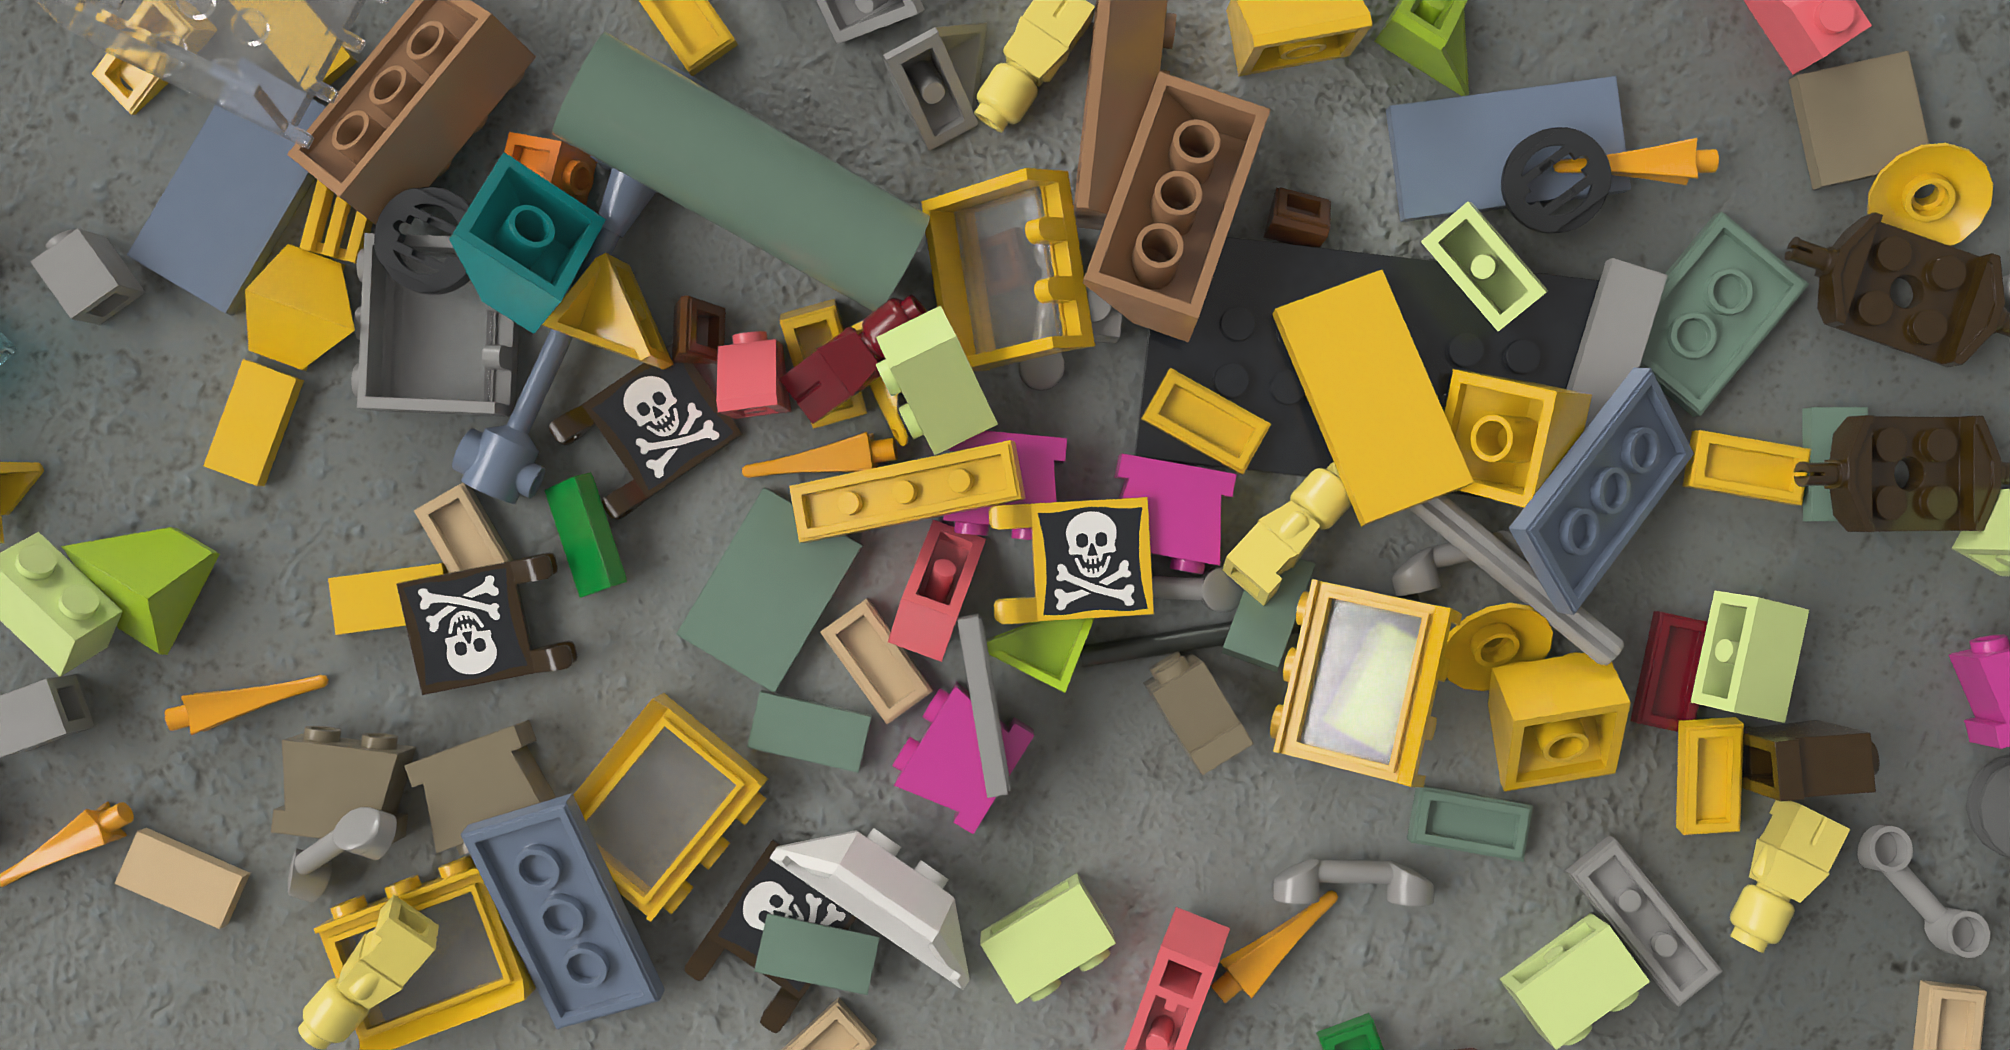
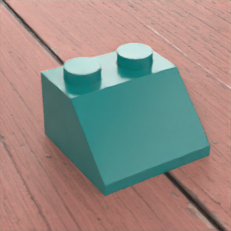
[449,152,606,334]

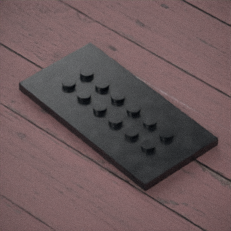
[1134,237,1600,498]

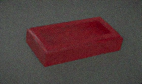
[1630,611,1708,732]

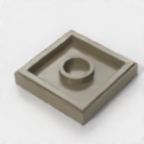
[1789,51,1929,190]

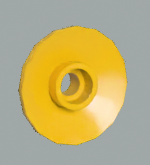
[1867,143,1994,246]
[1444,603,1553,691]

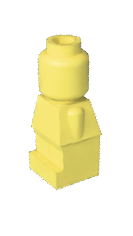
[974,0,1095,133]
[1223,462,1352,606]
[1730,800,1850,953]
[298,895,439,1050]

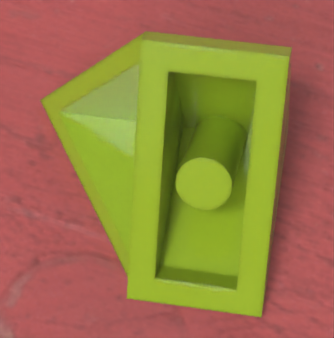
[1374,0,1469,96]
[61,527,220,655]
[986,618,1094,693]

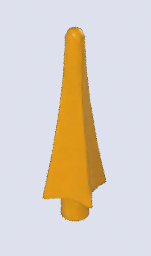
[1553,138,1719,185]
[742,432,898,478]
[165,675,329,735]
[0,801,134,887]
[1210,890,1339,1004]

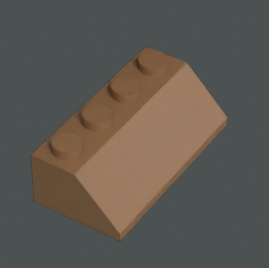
[287,0,536,225]
[1074,0,1177,230]
[1083,71,1271,342]

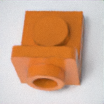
[504,132,597,206]

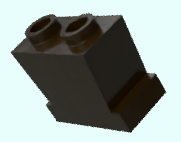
[1742,720,1880,802]

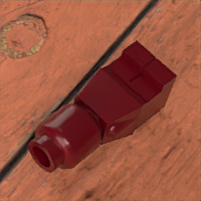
[779,294,927,424]

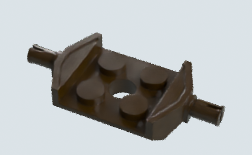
[1785,212,2010,367]
[1794,415,2010,532]

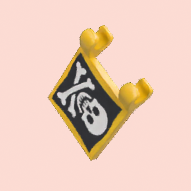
[989,497,1154,624]

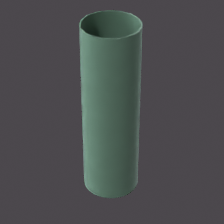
[552,32,930,311]

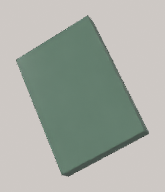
[1639,212,1809,417]
[676,487,863,693]

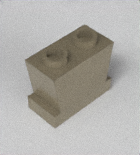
[1143,652,1254,775]
[405,719,556,856]
[271,726,416,843]

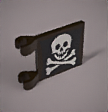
[549,343,743,520]
[396,552,578,695]
[684,839,857,1033]

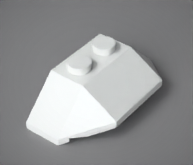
[770,828,970,990]

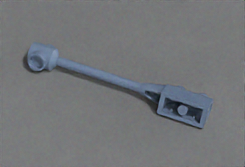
[452,53,708,504]

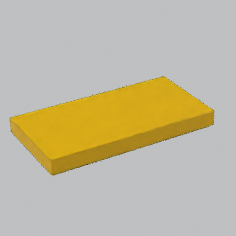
[1272,270,1474,527]

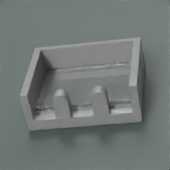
[351,233,520,417]

